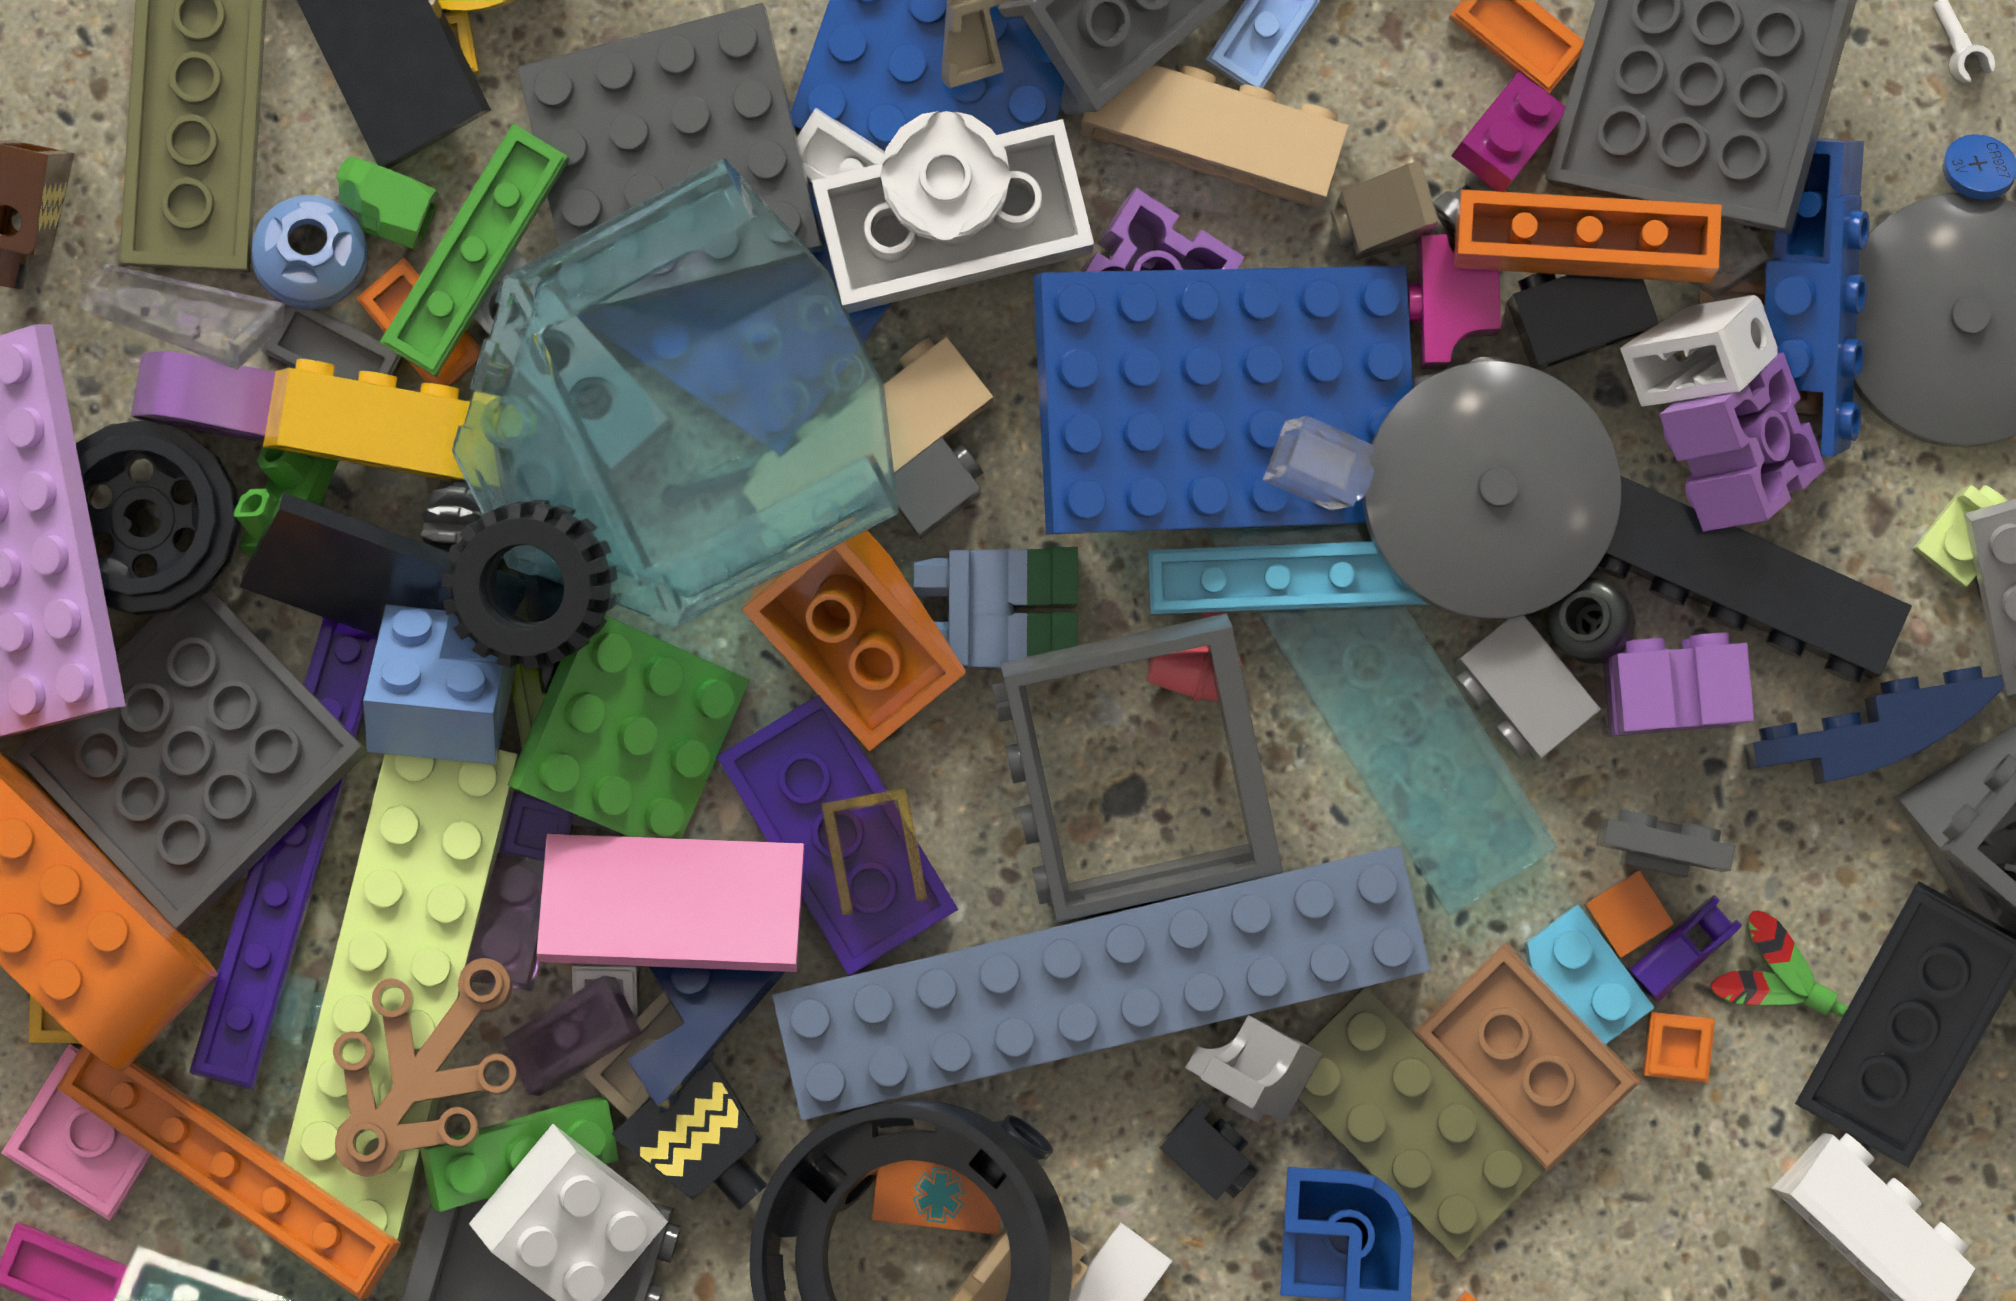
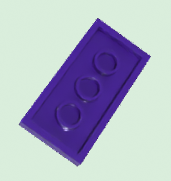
[716,695,959,976]

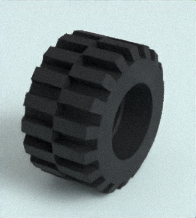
[441,499,617,669]

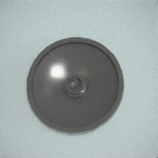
[1854,193,2016,448]
[1362,361,1622,620]

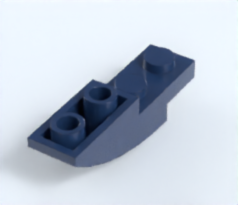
[1744,666,2004,785]

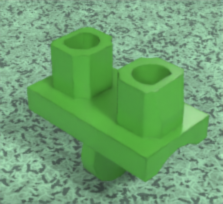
[234,447,339,557]

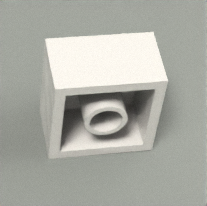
[469,1124,668,1301]

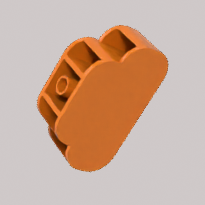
[0,751,217,1071]

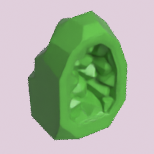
[336,156,440,253]

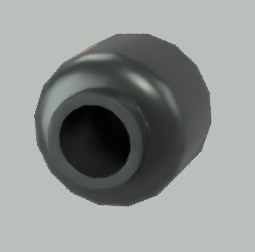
[1546,577,1636,664]

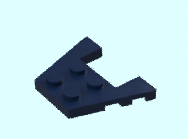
[530,901,785,1113]

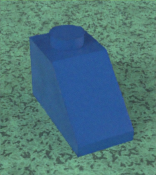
[1773,138,1864,261]

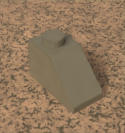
[1331,160,1439,260]

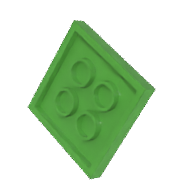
[507,615,750,839]

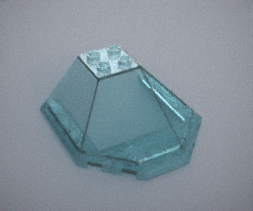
[452,158,899,628]

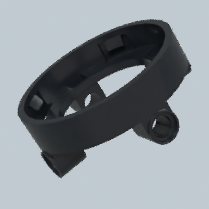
[749,1100,1073,1301]

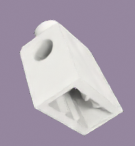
[1620,295,1778,407]

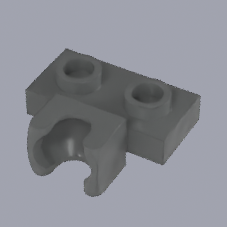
[1596,809,1736,878]

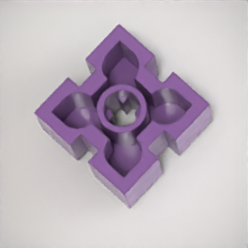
[1080,188,1244,272]
[1659,352,1826,532]
[1603,633,1754,737]

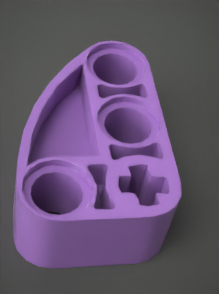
[131,351,275,442]

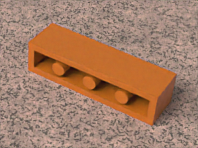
[1454,189,1722,283]

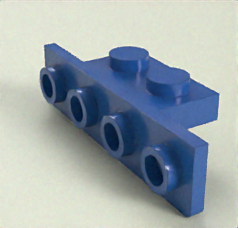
[1765,195,1870,457]

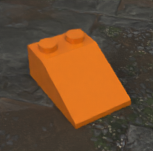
[741,509,966,751]

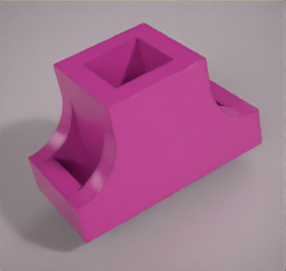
[1407,235,1501,370]

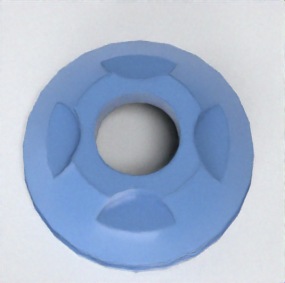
[251,195,368,310]

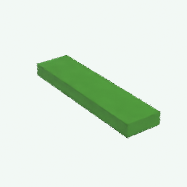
[379,123,570,378]

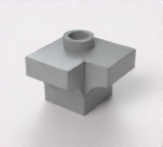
[1185,1015,1322,1123]

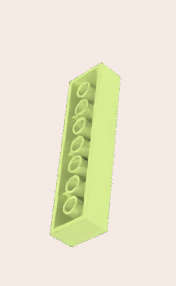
[283,750,520,1258]

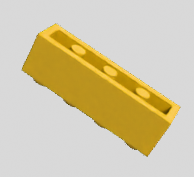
[263,359,539,491]

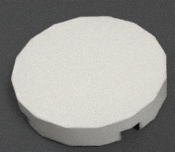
[880,111,1010,242]

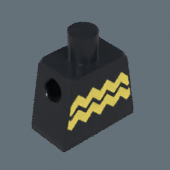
[612,1057,767,1210]

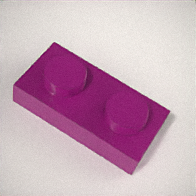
[1451,71,1566,192]

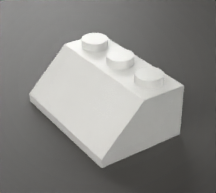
[1771,1133,1976,1301]

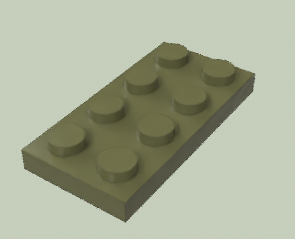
[1298,987,1546,1259]

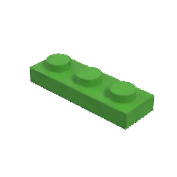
[420,1095,619,1212]

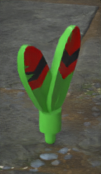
[1710,910,1848,1018]

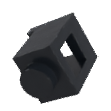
[1157,1098,1259,1200]

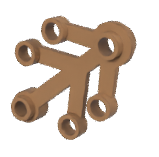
[333,958,518,1177]

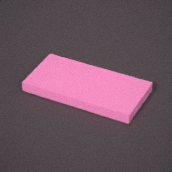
[537,834,805,972]

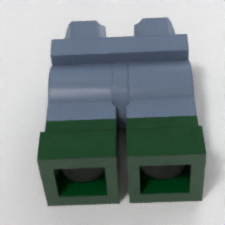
[913,547,1078,671]

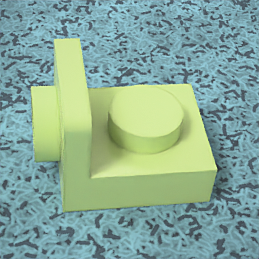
[1913,485,2008,589]

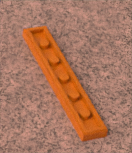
[57,1046,402,1299]

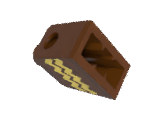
[0,140,74,289]

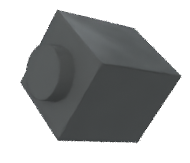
[881,438,983,540]

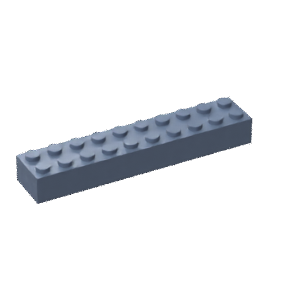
[772,845,1431,1121]

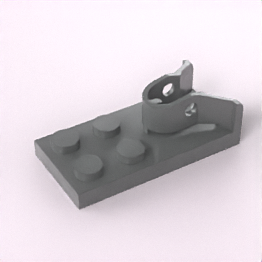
[998,0,1230,114]

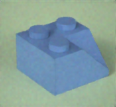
[363,605,516,765]

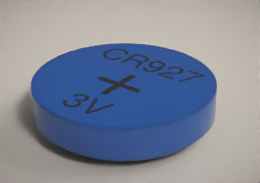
[1942,134,2016,200]

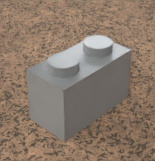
[1454,616,1601,760]

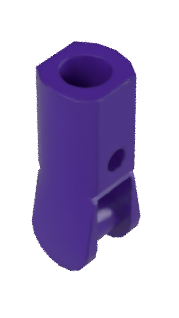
[1629,895,1742,1003]

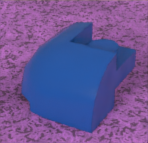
[1280,1167,1414,1301]

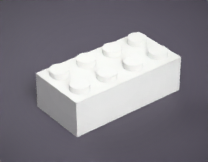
[812,119,1094,314]

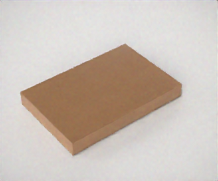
[1414,942,1641,1171]

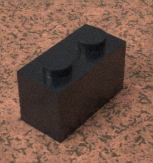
[1507,273,1659,370]

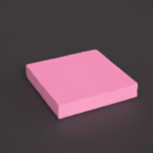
[1,1043,153,1221]

